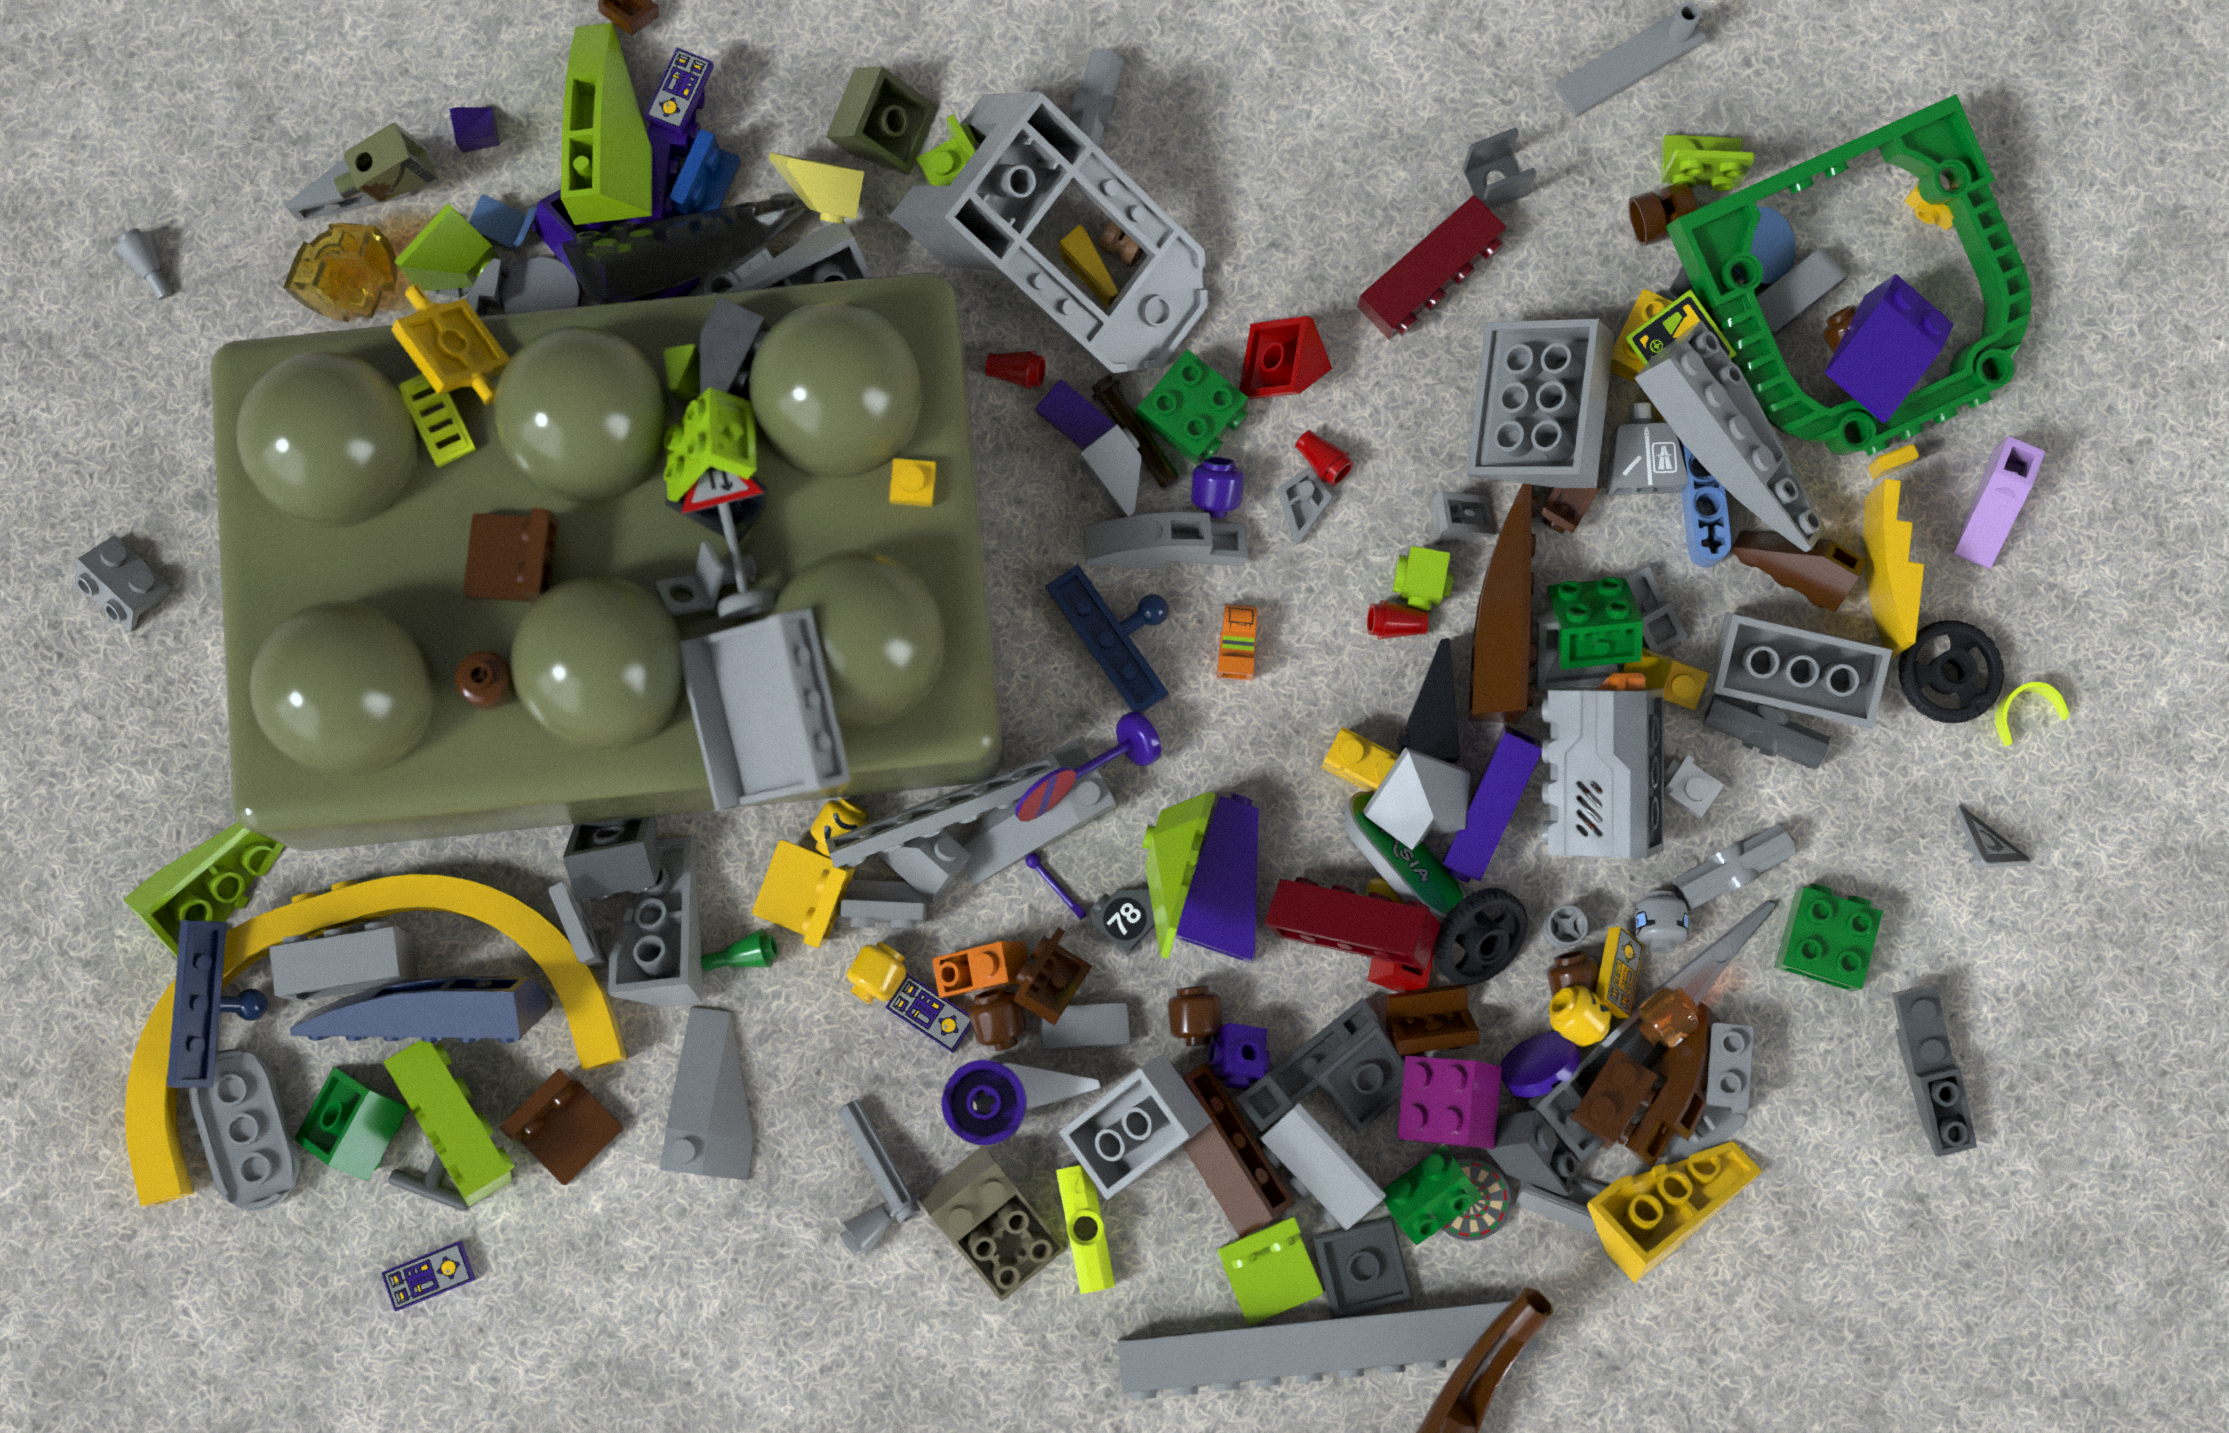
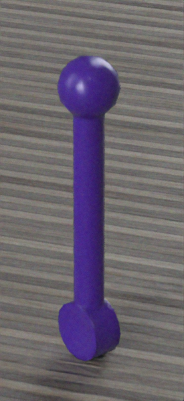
[1025,853,1087,920]

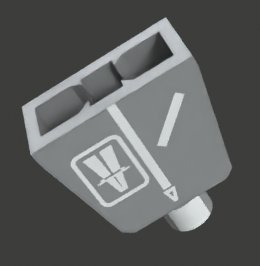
[1606,402,1688,496]

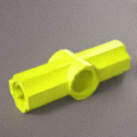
[1056,1165,1116,1294]

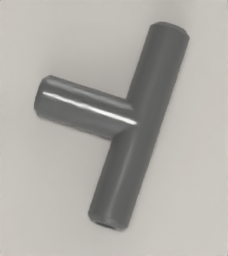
[388,1153,467,1211]

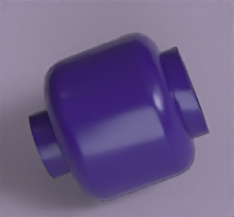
[1191,457,1244,518]

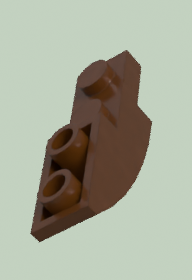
[1625,1002,1721,1168]

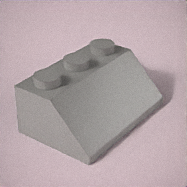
[1258,1103,1387,1230]

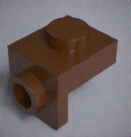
[598,0,659,36]
[1539,485,1601,533]

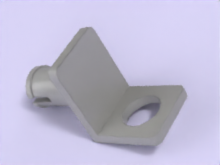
[655,540,757,616]

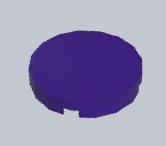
[1500,1032,1581,1098]

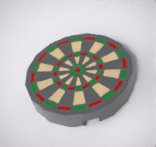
[1441,1158,1511,1241]

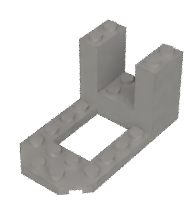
[890,91,1208,373]

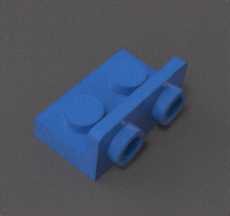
[669,129,741,227]

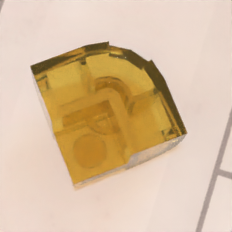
[283,223,398,322]

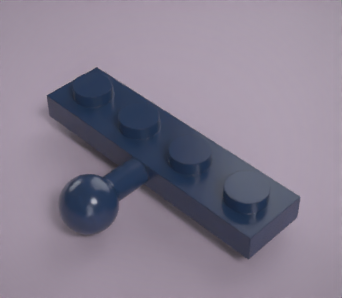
[1045,564,1169,714]
[167,920,268,1088]

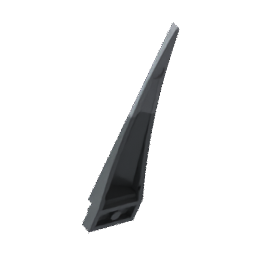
[1529,900,1775,1163]

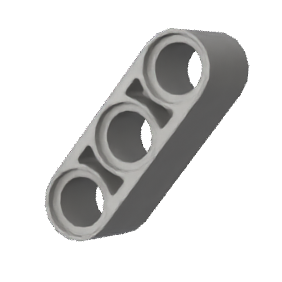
[1756,247,1848,337]

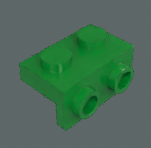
[1382,1145,1482,1245]

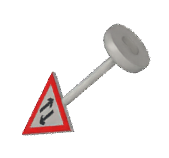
[681,466,778,620]

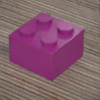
[1397,1056,1502,1149]

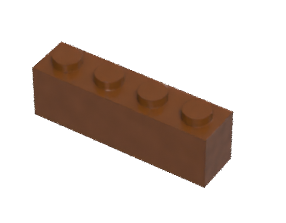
[1181,1062,1295,1238]

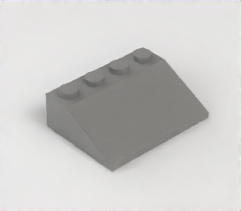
[1467,319,1615,488]

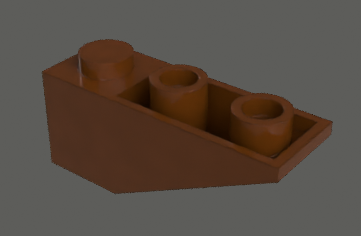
[1730,531,1866,613]

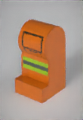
[1216,603,1257,681]

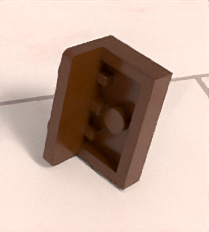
[1013,927,1092,1026]
[1386,984,1479,1055]
[1570,1048,1658,1150]

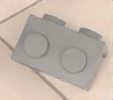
[75,535,171,632]
[841,880,927,930]

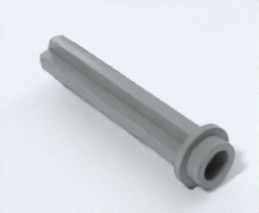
[839,1100,921,1224]

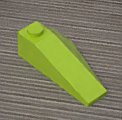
[1142,792,1215,959]
[123,821,285,959]

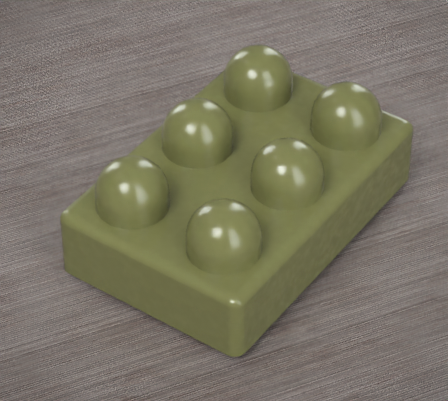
[211,273,1004,851]

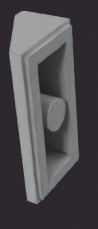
[1514,1175,1607,1234]

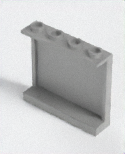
[679,608,851,811]

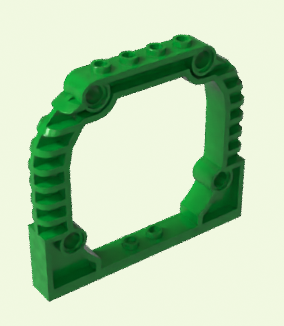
[1666,94,2033,456]

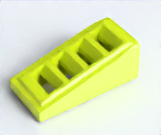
[398,374,477,468]

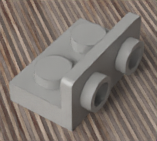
[1706,1023,1754,1114]

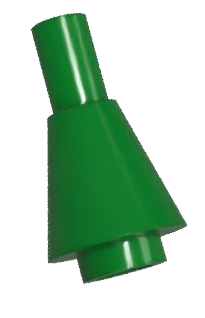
[701,928,778,971]

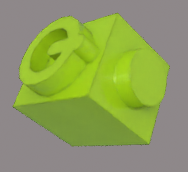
[1392,546,1454,611]

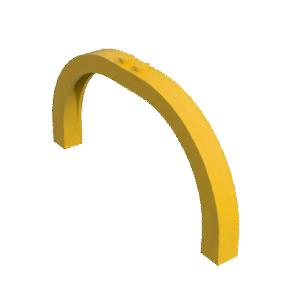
[125,874,628,1207]

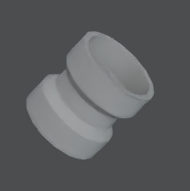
[1542,905,1588,949]

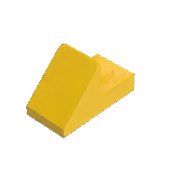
[1622,647,1710,711]

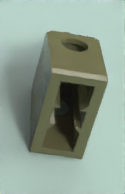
[334,122,438,202]

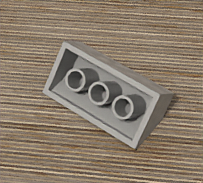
[1712,612,1892,729]

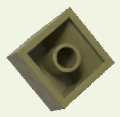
[826,66,937,175]

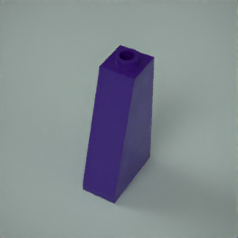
[1443,724,1542,883]
[1175,793,1259,963]

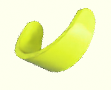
[1995,682,2069,746]

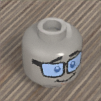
[1635,891,1689,954]

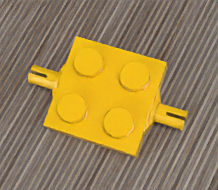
[391,284,510,406]

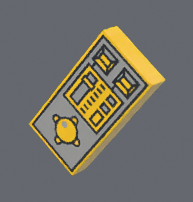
[1595,926,1644,1019]

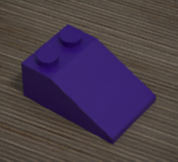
[1824,274,1954,423]

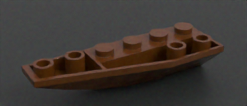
[1468,484,1538,724]

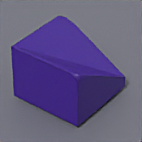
[449,107,500,153]

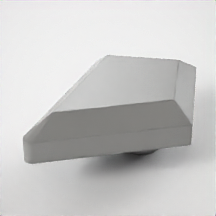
[1277,466,1333,545]

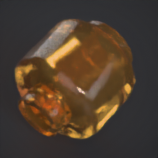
[1637,986,1701,1048]

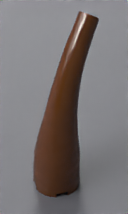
[1416,1287,1553,1433]

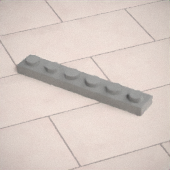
[825,754,1061,868]

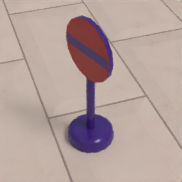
[1015,711,1161,822]

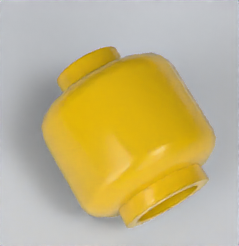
[846,941,907,1005]

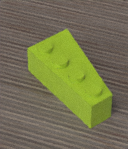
[383,1040,515,1207]

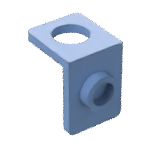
[469,194,537,252]

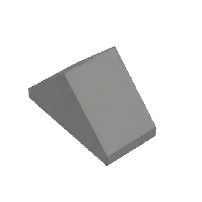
[1430,491,1497,544]

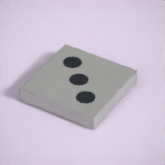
[548,882,609,969]

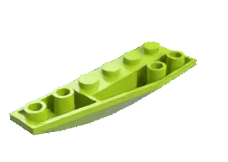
[561,22,652,225]

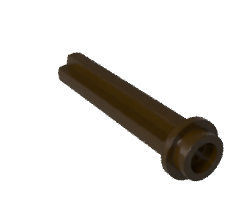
[1091,375,1179,488]

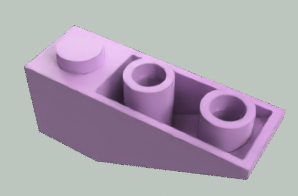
[1952,436,2046,569]

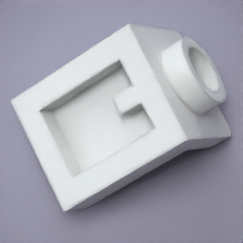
[1664,754,1724,819]

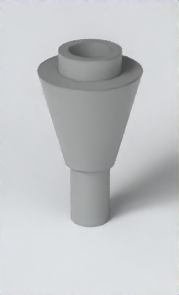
[115,228,173,300]
[840,1202,893,1256]

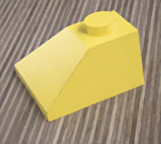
[769,152,864,224]

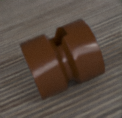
[1628,182,1697,247]

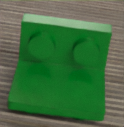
[1547,577,1643,670]

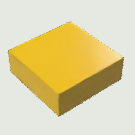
[1868,444,1919,480]

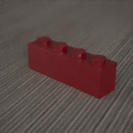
[1357,194,1507,340]
[1264,877,1441,970]

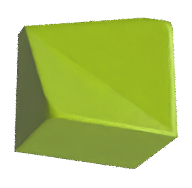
[663,344,701,401]

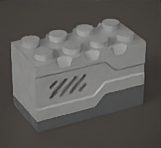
[1542,672,1664,858]

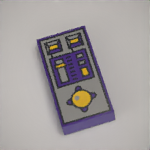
[645,47,714,135]
[885,974,972,1053]
[381,1241,476,1312]

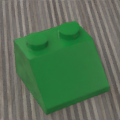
[293,1066,409,1182]

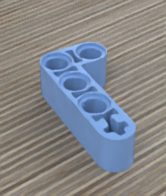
[1677,436,1731,568]

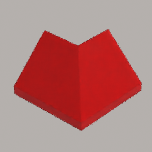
[1239,316,1333,400]

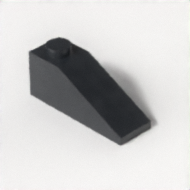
[1399,638,1460,763]

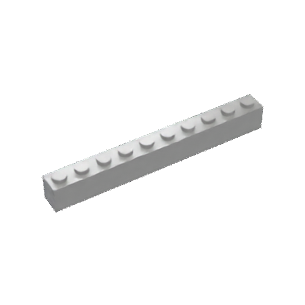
[1118,1299,1540,1400]

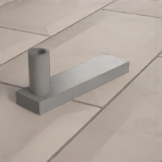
[1555,2,1707,118]

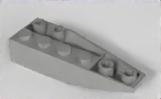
[1634,320,1826,552]

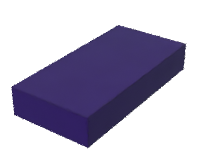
[1035,379,1116,450]

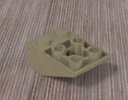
[919,1146,1066,1302]

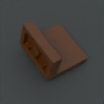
[463,508,559,603]
[499,1068,623,1185]

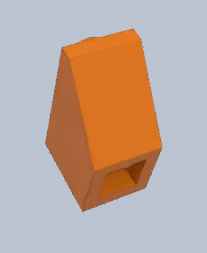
[932,941,1029,998]

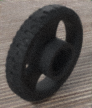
[1898,620,2004,724]
[1433,888,1528,985]

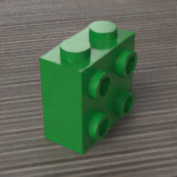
[1137,349,1249,466]
[1774,883,1883,992]

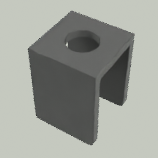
[1462,128,1537,210]

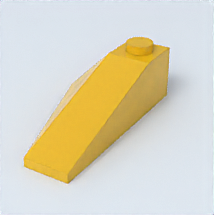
[1587,1141,1762,1283]

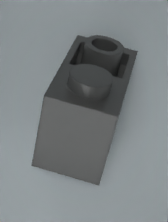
[1486,1110,1578,1195]

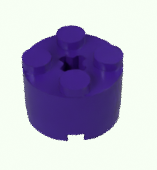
[941,1060,1027,1146]

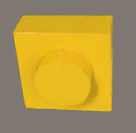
[889,459,936,507]

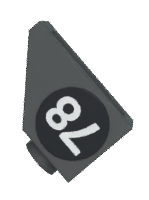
[1090,889,1155,957]

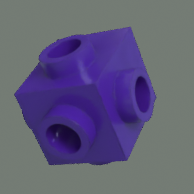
[1208,1023,1270,1089]

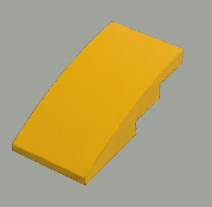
[1863,479,1924,658]

